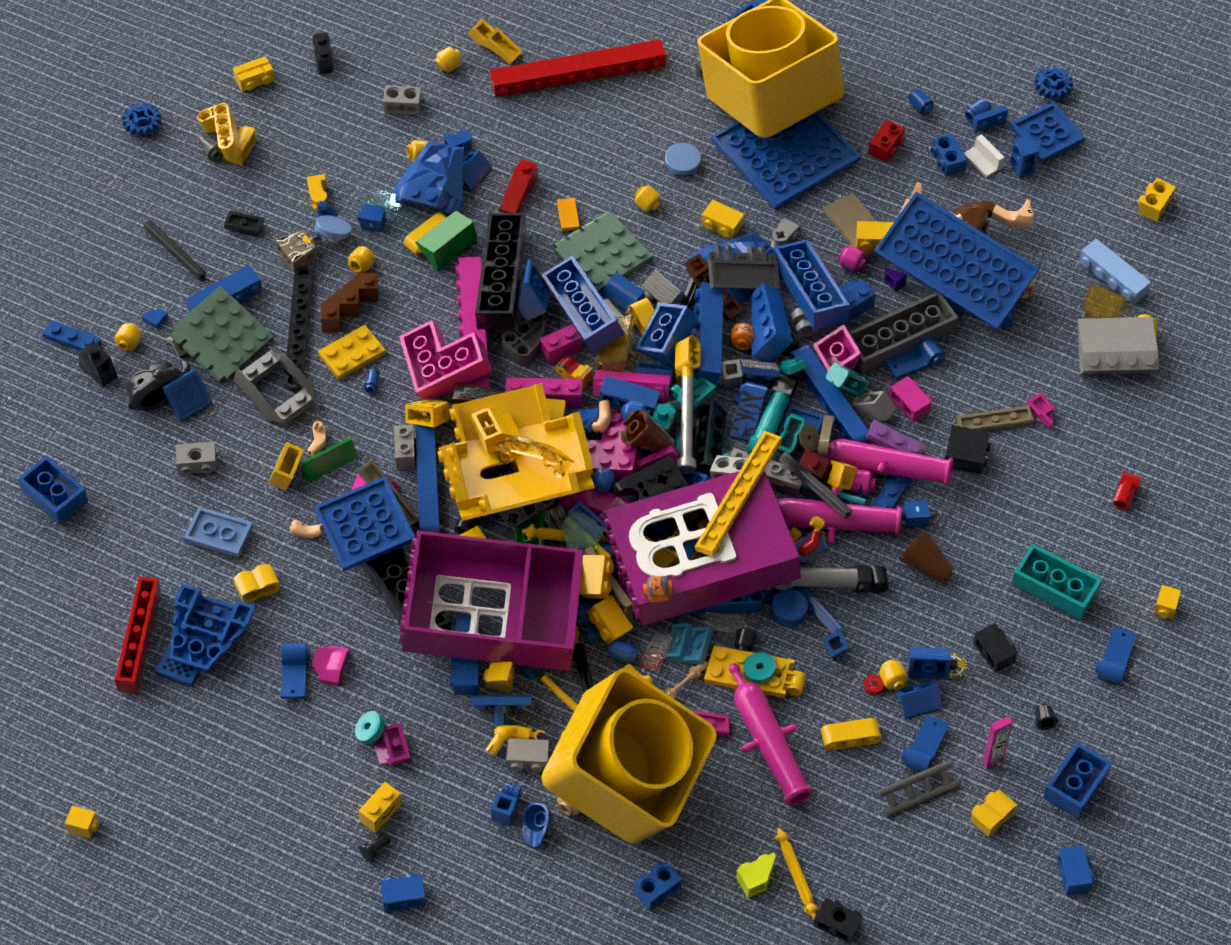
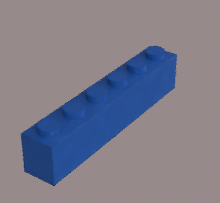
[693,282,723,385]

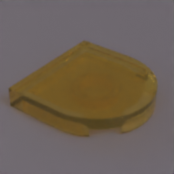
[1082,283,1126,318]

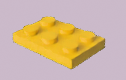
[318,325,386,380]

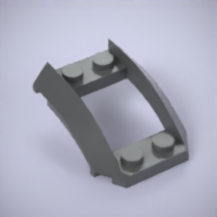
[233,346,316,425]

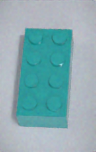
[1012,544,1102,620]

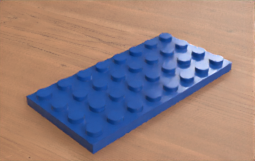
[874,192,1040,330]

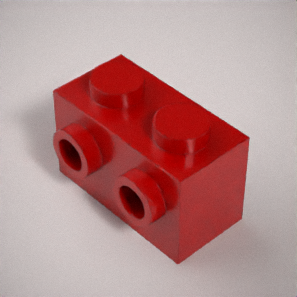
[868,119,906,163]

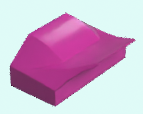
[312,646,350,687]

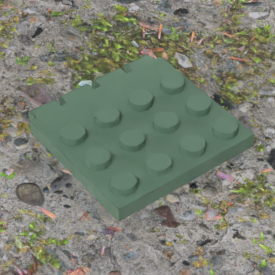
[553,212,653,293]
[170,286,274,382]

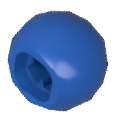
[592,468,616,492]

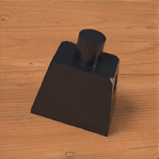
[79,343,117,388]

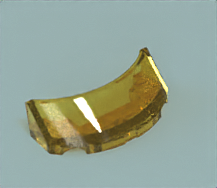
[495,436,575,478]

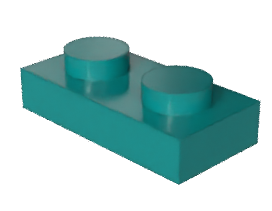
[778,358,808,374]

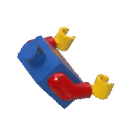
[788,516,827,564]

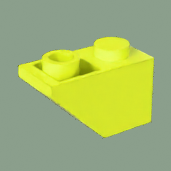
[736,852,776,898]

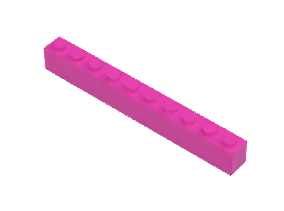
[455,257,490,388]

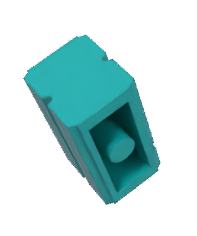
[826,362,869,397]

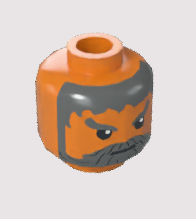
[643,576,672,603]

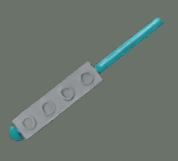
[722,448,866,506]

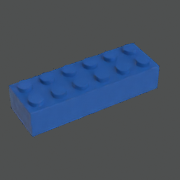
[773,239,849,330]
[541,255,625,353]

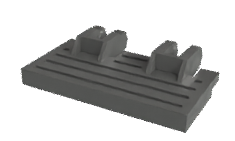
[707,245,780,290]

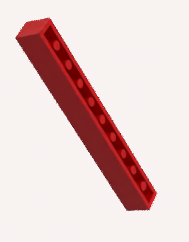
[490,39,666,97]

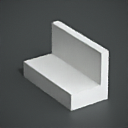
[964,134,1005,178]

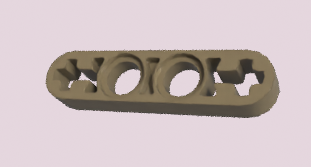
[817,415,834,456]

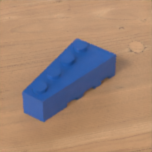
[752,282,793,362]

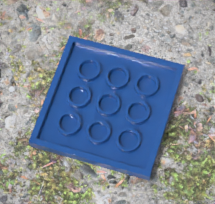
[314,476,415,572]

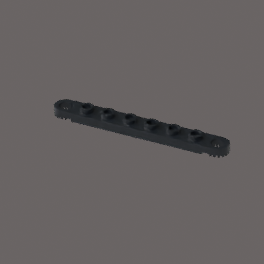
[284,266,313,392]

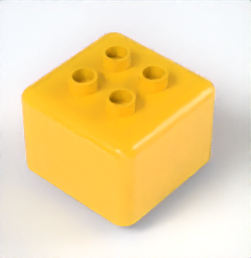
[697,0,844,138]
[542,668,716,844]

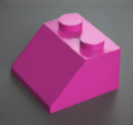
[813,324,862,370]

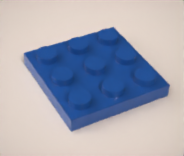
[1010,102,1085,163]

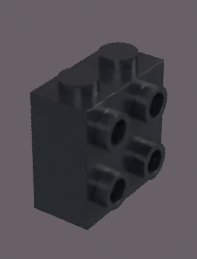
[945,425,992,474]

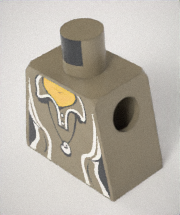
[275,230,322,273]

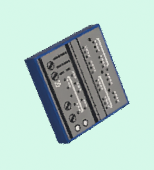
[739,359,780,380]

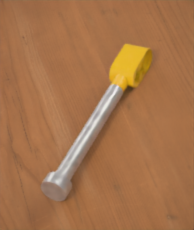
[675,335,701,474]

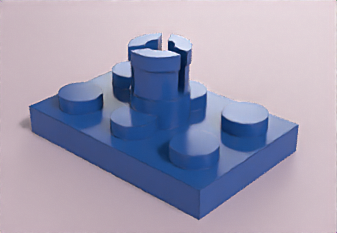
[470,695,532,725]

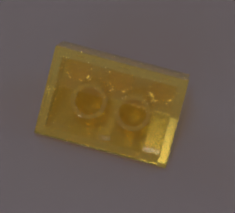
[593,314,635,372]

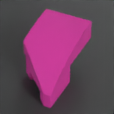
[1025,392,1055,427]

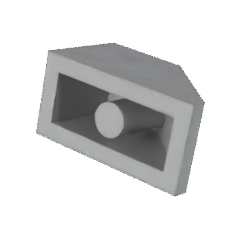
[850,391,896,421]

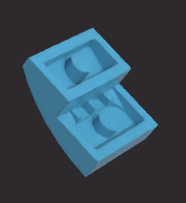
[662,623,714,664]

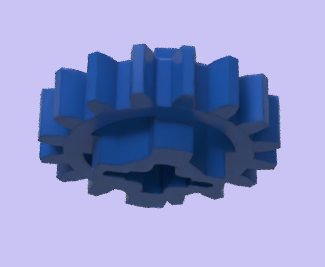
[1034,66,1073,101]
[122,102,161,137]

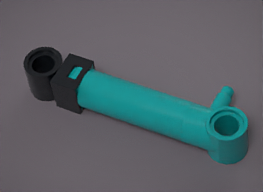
[747,372,798,454]

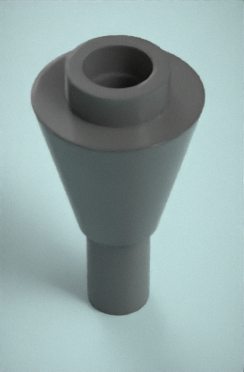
[198,135,223,161]

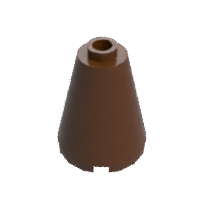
[621,410,674,452]
[899,530,954,583]

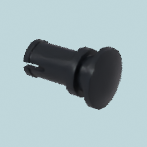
[358,832,391,863]

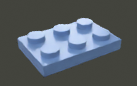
[184,507,253,558]

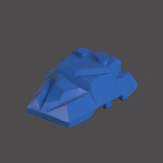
[390,140,464,216]
[688,231,773,304]
[170,583,256,672]

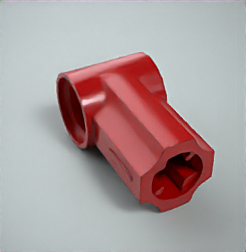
[1113,471,1142,510]

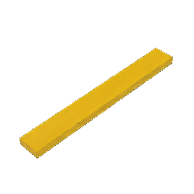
[695,431,782,557]

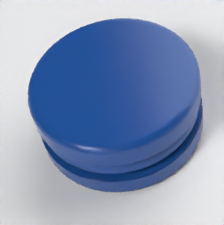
[771,589,808,628]

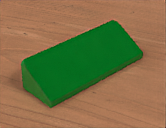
[300,437,358,482]

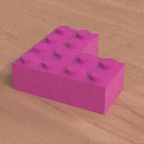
[399,320,492,400]
[587,413,643,484]

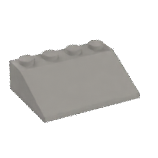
[1077,317,1159,375]

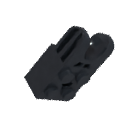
[612,455,688,501]

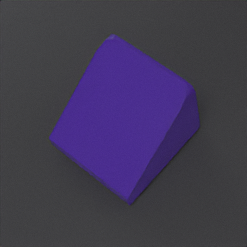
[883,268,907,292]

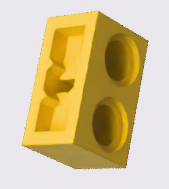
[1137,178,1176,222]

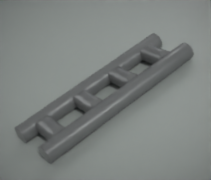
[877,760,960,817]

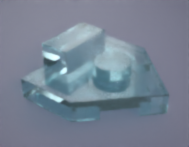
[362,188,402,211]
[562,510,605,550]

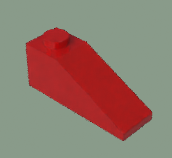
[499,158,538,213]

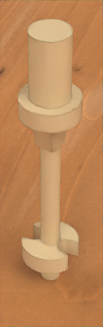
[665,660,708,699]

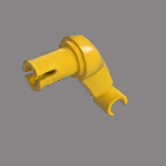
[485,725,545,756]

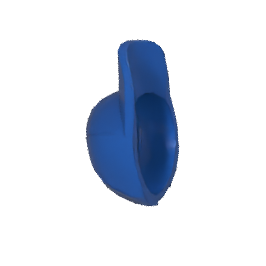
[522,802,553,847]

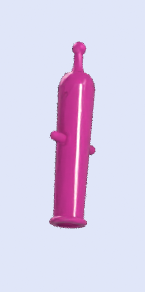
[802,439,954,487]
[777,488,902,545]
[729,663,814,805]

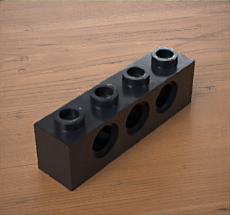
[692,400,727,478]

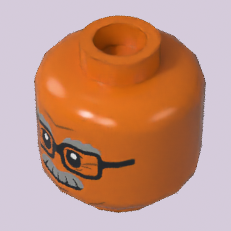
[731,323,754,350]

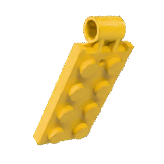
[704,645,807,698]

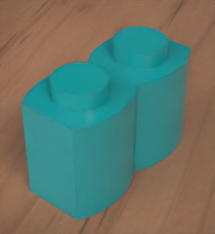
[778,414,806,457]

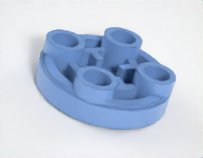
[665,143,701,175]
[314,215,352,243]

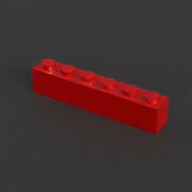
[115,577,161,694]

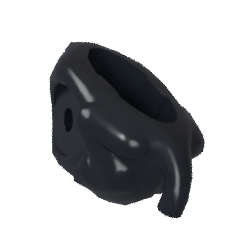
[127,360,191,411]

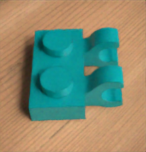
[670,376,716,411]

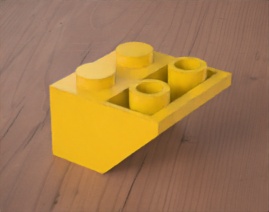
[471,407,524,455]

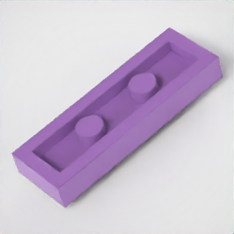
[866,419,925,454]

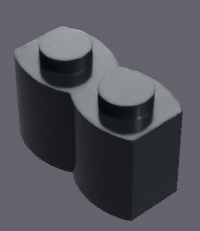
[312,33,334,74]

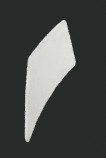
[604,299,627,320]

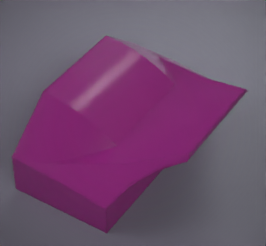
[375,723,411,765]

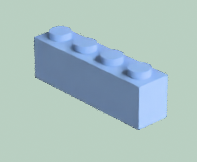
[1079,239,1151,305]

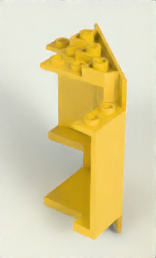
[437,383,595,521]

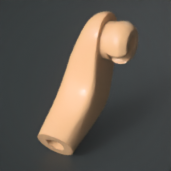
[592,400,612,433]
[307,421,326,457]
[290,520,325,539]

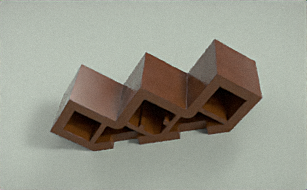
[321,273,379,332]

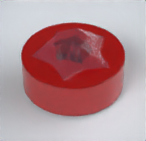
[863,675,884,696]

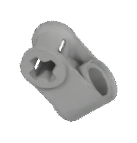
[771,218,801,248]

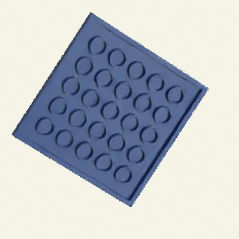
[710,111,861,210]

